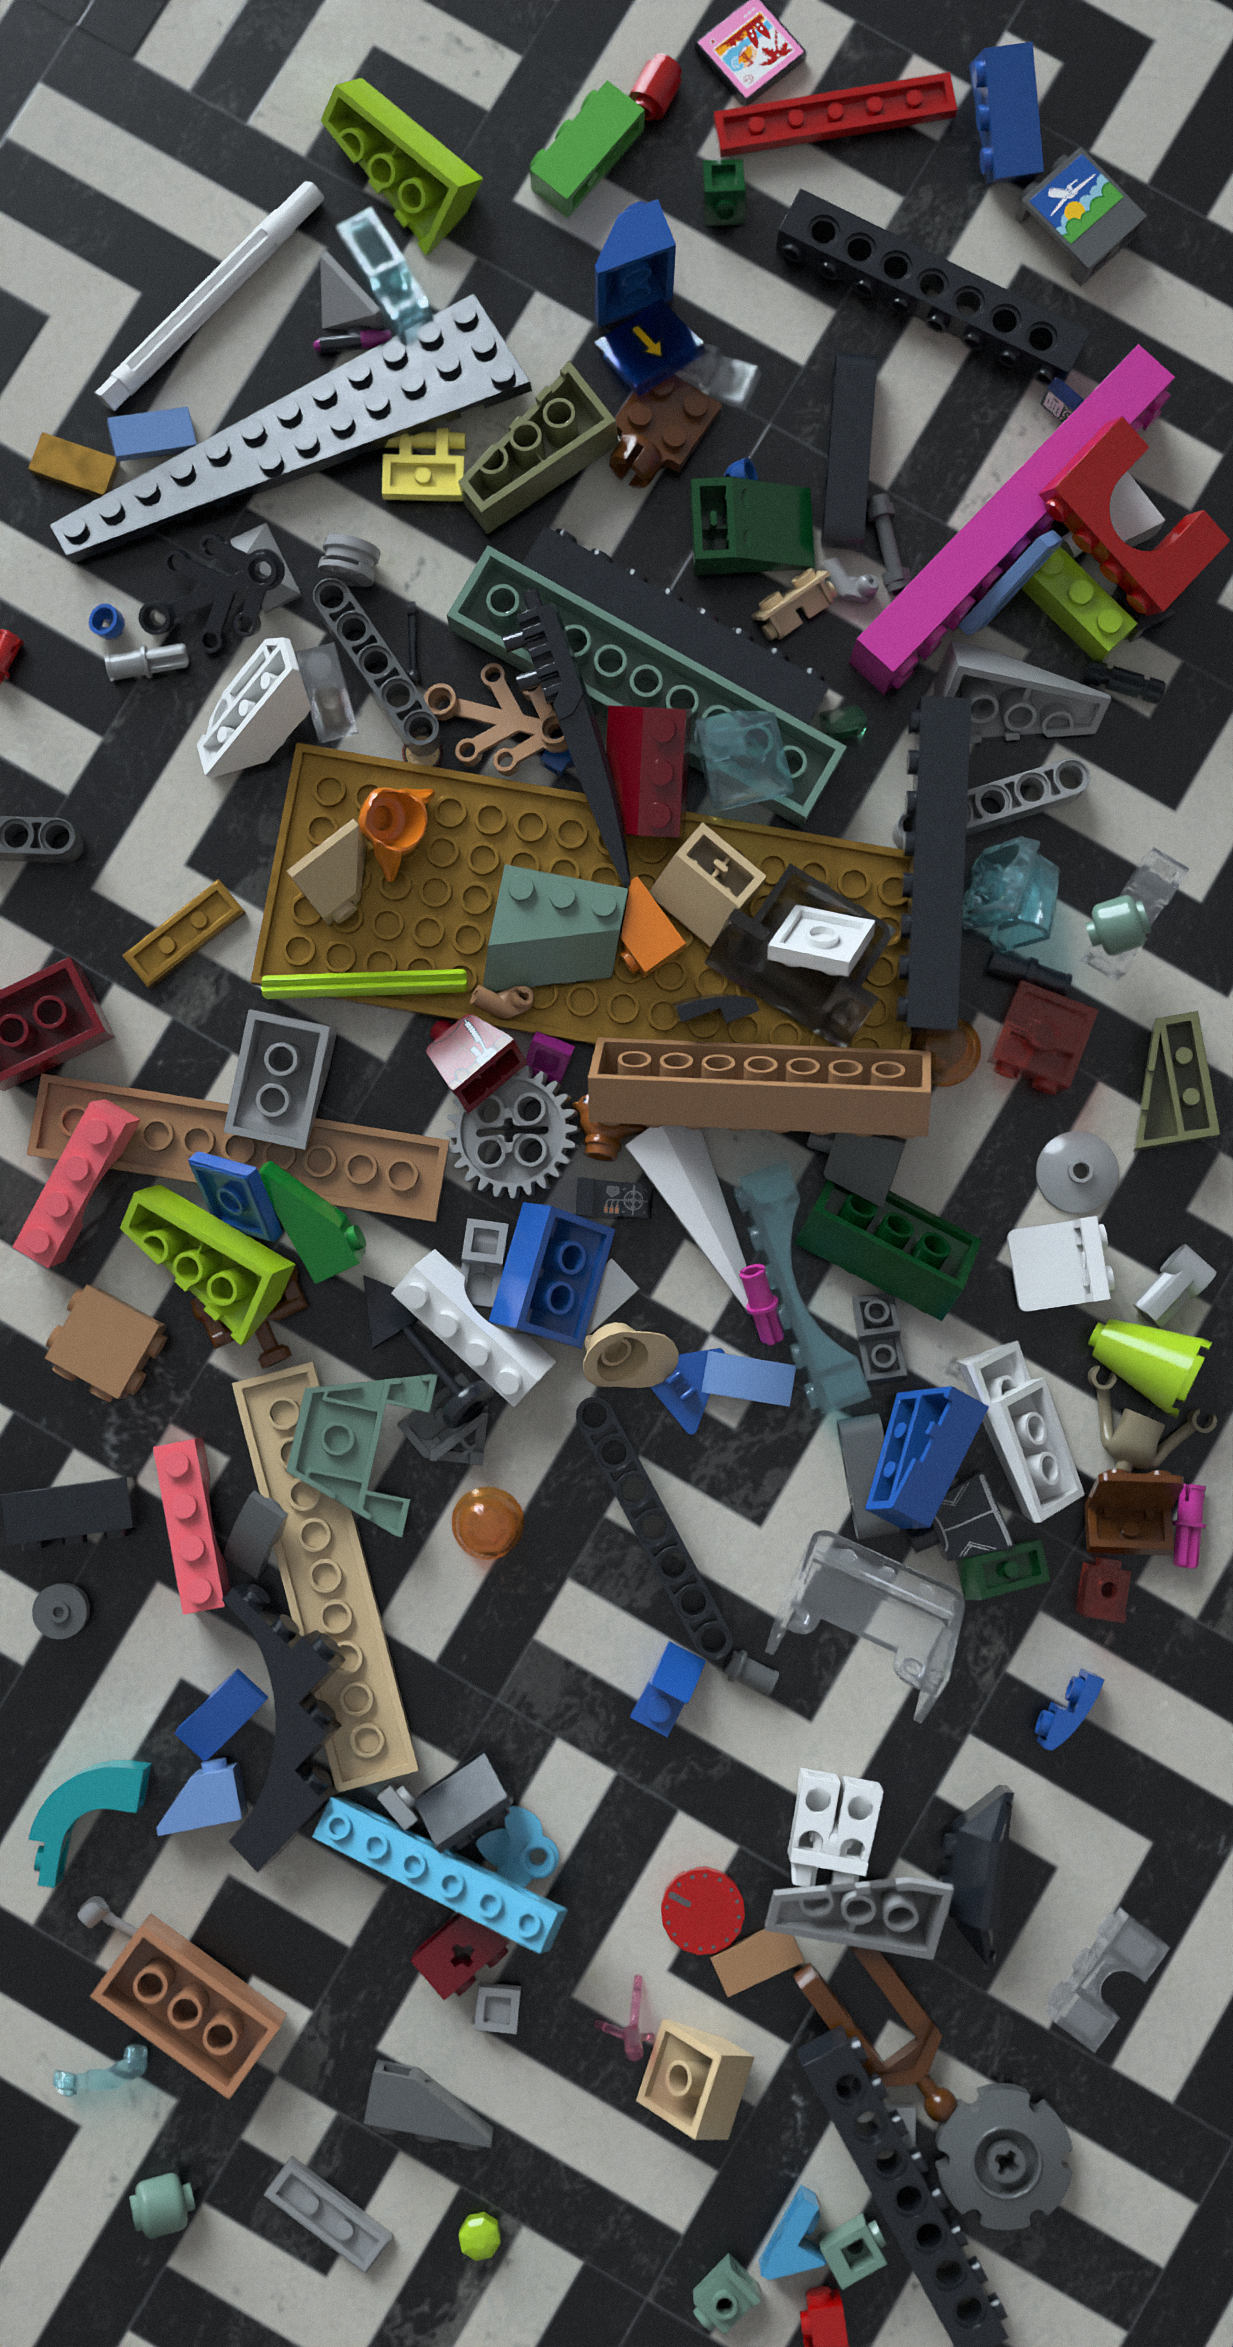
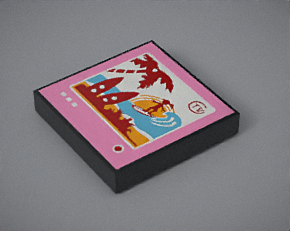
[694,0,807,106]

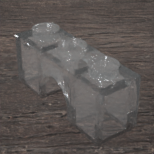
[1081,847,1190,981]
[1045,1907,1170,2053]

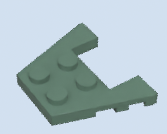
[286,1374,438,1537]

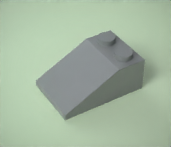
[224,1010,338,1150]

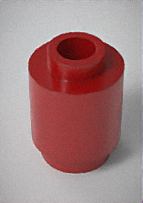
[628,54,682,120]

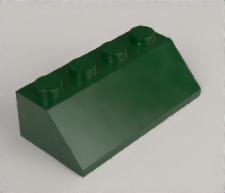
[795,1179,982,1321]

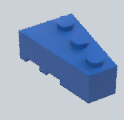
[969,41,1044,185]
[865,1386,989,1529]

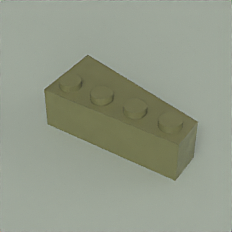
[458,361,619,534]

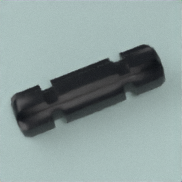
[1085,660,1166,704]

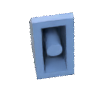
[156,1757,248,1836]

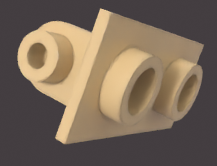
[751,568,837,641]

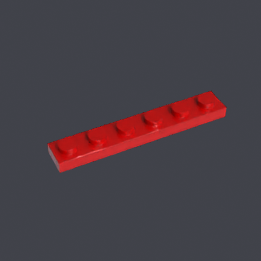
[713,72,957,158]

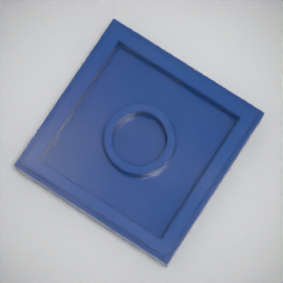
[188,1151,283,1242]

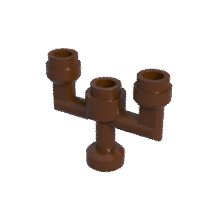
[190,1257,309,1369]

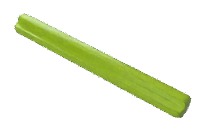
[261,969,468,999]

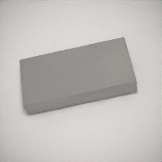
[584,1258,640,1340]

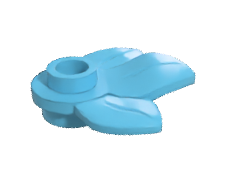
[476,1806,559,1888]

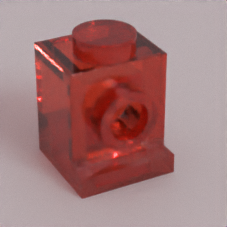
[1076,1557,1131,1623]

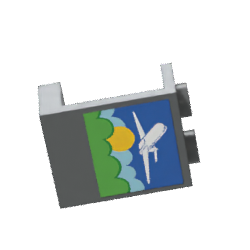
[1015,147,1147,287]

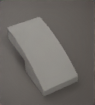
[460,1218,509,1309]

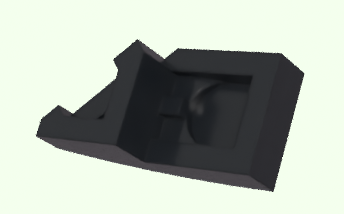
[671,994,760,1023]

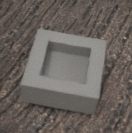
[378,1782,419,1831]
[474,1982,521,2034]

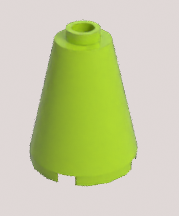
[1088,1318,1212,1418]

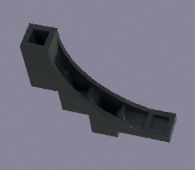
[222,1581,346,1872]

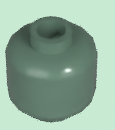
[1085,895,1152,956]
[129,2172,195,2239]

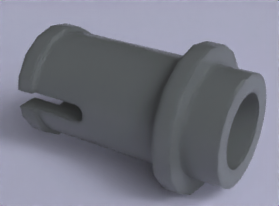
[722,1650,779,1696]

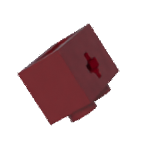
[411,1912,510,2001]

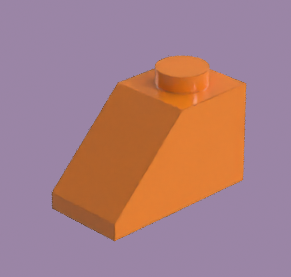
[619,876,686,979]

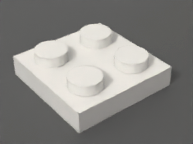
[767,905,875,976]

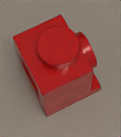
[799,2286,849,2347]

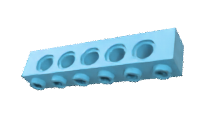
[312,1797,568,1953]

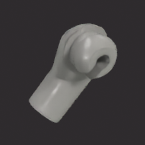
[820,557,879,603]

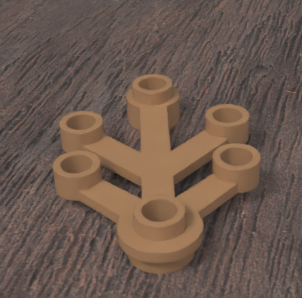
[424,663,568,776]

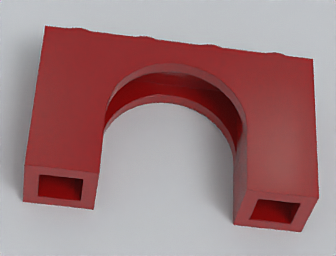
[1038,416,1230,616]

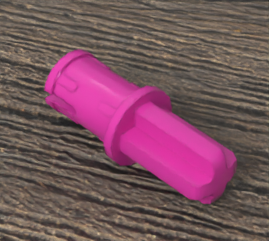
[739,1264,784,1346]
[1172,1484,1206,1569]

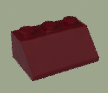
[606,705,692,838]

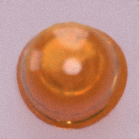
[909,1018,981,1087]
[451,1486,524,1560]

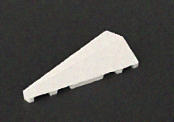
[625,1125,749,1314]

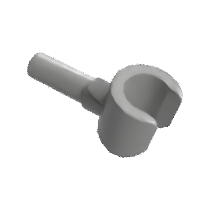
[78,1896,138,1938]

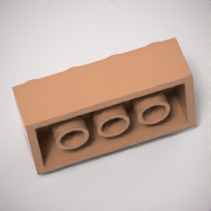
[90,1913,287,2099]

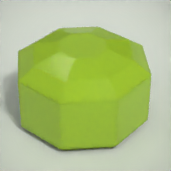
[458,2212,501,2261]

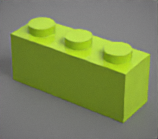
[1022,546,1138,662]

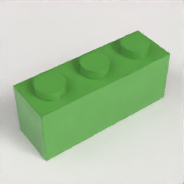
[529,80,645,218]

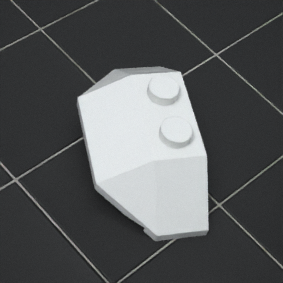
[197,637,311,778]

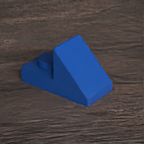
[630,1641,706,1737]

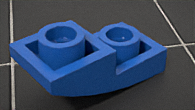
[174,1668,268,1762]
[1035,1668,1105,1751]

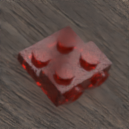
[987,980,1099,1095]

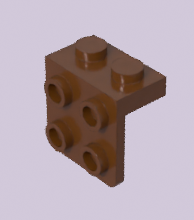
[1084,1469,1184,1556]

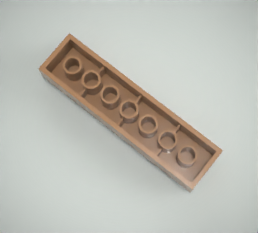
[588,1037,931,1139]

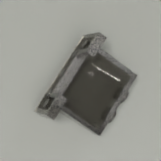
[704,863,897,1047]

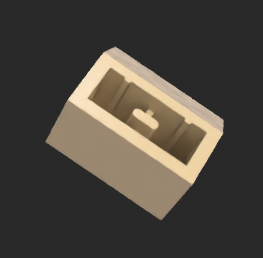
[649,822,767,948]

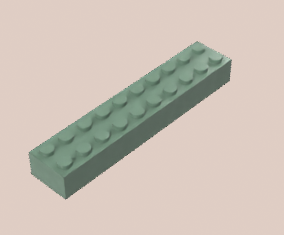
[446,546,847,828]

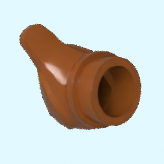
[572,1094,647,1162]

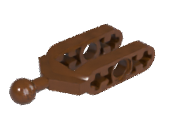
[793,1945,957,2123]

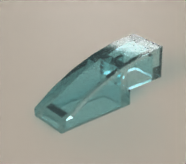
[336,207,433,335]

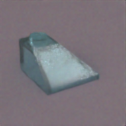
[694,710,795,813]

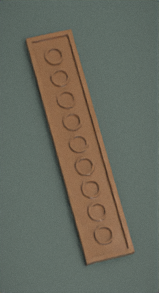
[27,1073,450,1223]

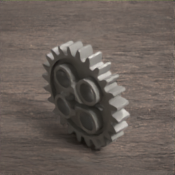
[445,1065,581,1199]

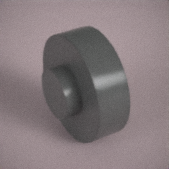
[32,1583,90,1639]

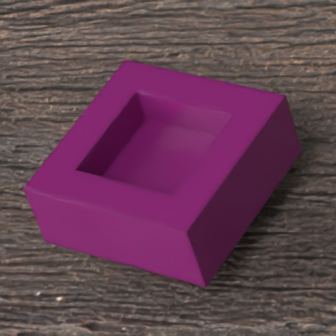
[522,1031,575,1084]

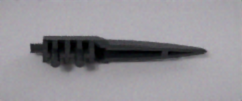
[502,588,631,888]

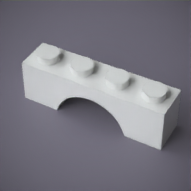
[391,1249,556,1407]

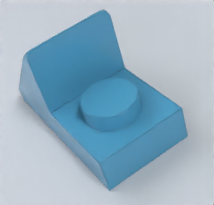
[758,2185,827,2280]

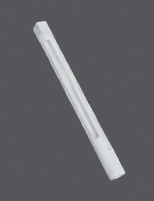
[95,181,325,411]

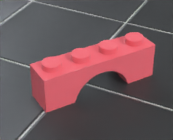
[12,1099,141,1268]
[153,1437,231,1615]

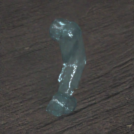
[53,2044,148,2097]

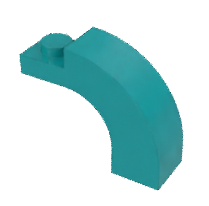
[28,1760,152,1888]

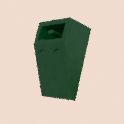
[689,477,815,575]

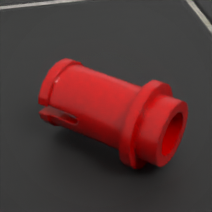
[0,629,24,685]

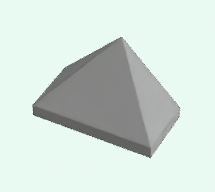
[320,251,384,330]
[230,523,301,613]

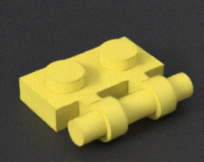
[382,428,466,501]

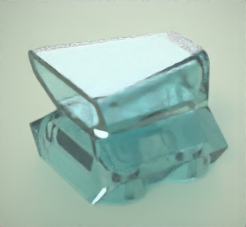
[962,836,1060,952]

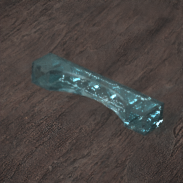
[733,1161,872,1414]

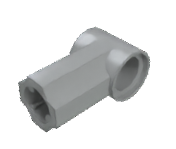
[1133,1244,1217,1329]

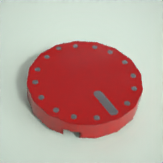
[660,1866,745,1955]

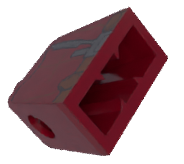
[426,1014,527,1114]

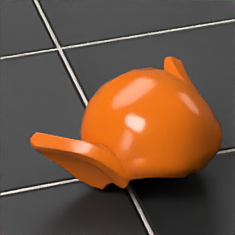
[358,788,435,882]

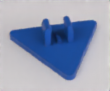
[650,1348,725,1434]

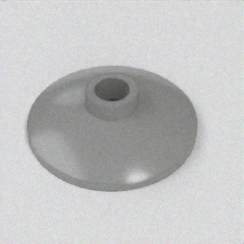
[1036,1131,1119,1213]

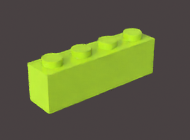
[320,78,483,255]
[120,1184,296,1346]

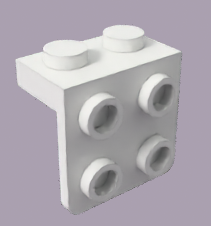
[1007,1216,1115,1312]

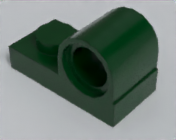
[955,1539,1051,1600]

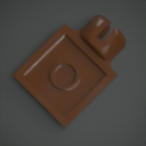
[609,362,722,489]

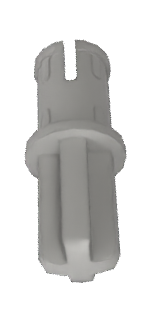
[105,643,189,682]

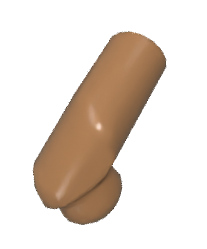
[470,985,535,1019]

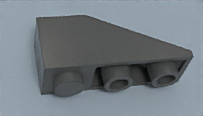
[364,2059,494,2151]

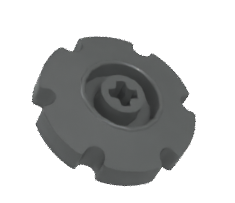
[935,2083,1073,2230]

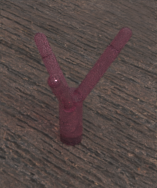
[594,1974,654,2061]

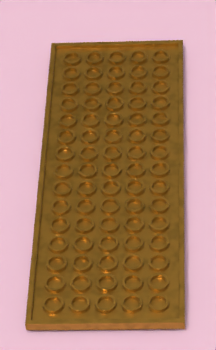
[250,742,912,1050]

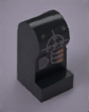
[576,1177,653,1220]

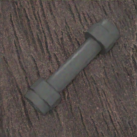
[866,494,912,596]

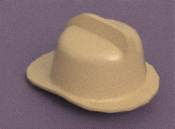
[583,1322,679,1388]

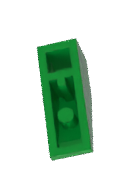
[259,1160,366,1284]

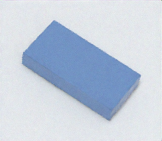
[107,407,197,462]

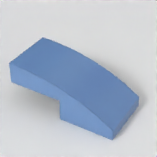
[701,1351,796,1407]

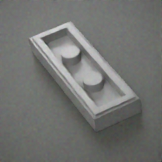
[264,2156,393,2274]

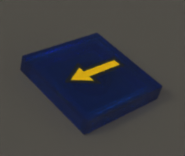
[595,299,706,396]

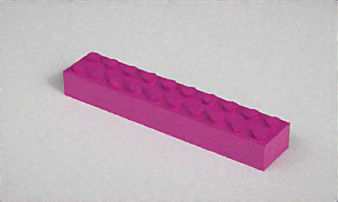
[849,344,1175,695]

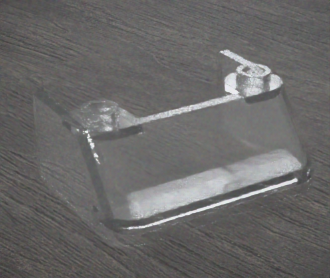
[765,1530,965,1723]

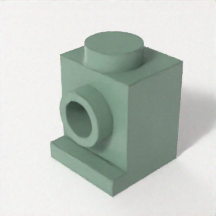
[817,2213,888,2290]
[693,2253,761,2335]

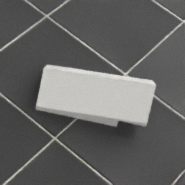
[956,1341,1085,1523]

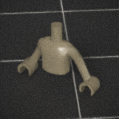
[1087,1365,1217,1473]

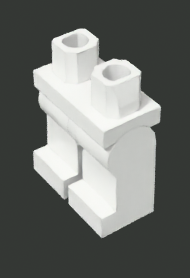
[787,1767,884,1887]

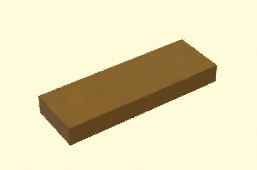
[122,879,246,989]

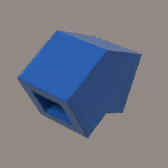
[540,737,575,778]

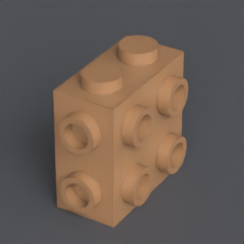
[45,1284,167,1402]

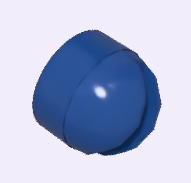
[724,458,758,481]
[89,604,125,640]

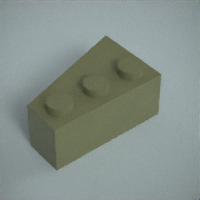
[1133,1011,1220,1151]

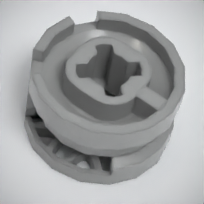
[318,534,381,587]

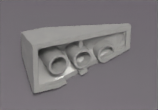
[933,641,1111,743]
[765,1877,953,1960]

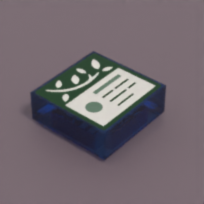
[1040,377,1084,423]

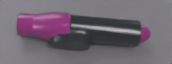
[313,326,392,354]

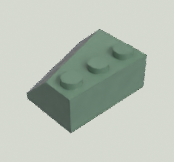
[483,864,628,993]

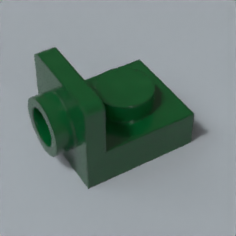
[703,159,746,226]

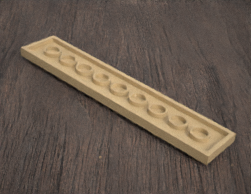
[232,1361,420,1793]

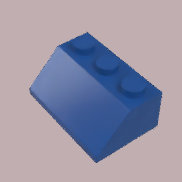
[595,199,676,327]
[488,1202,616,1349]

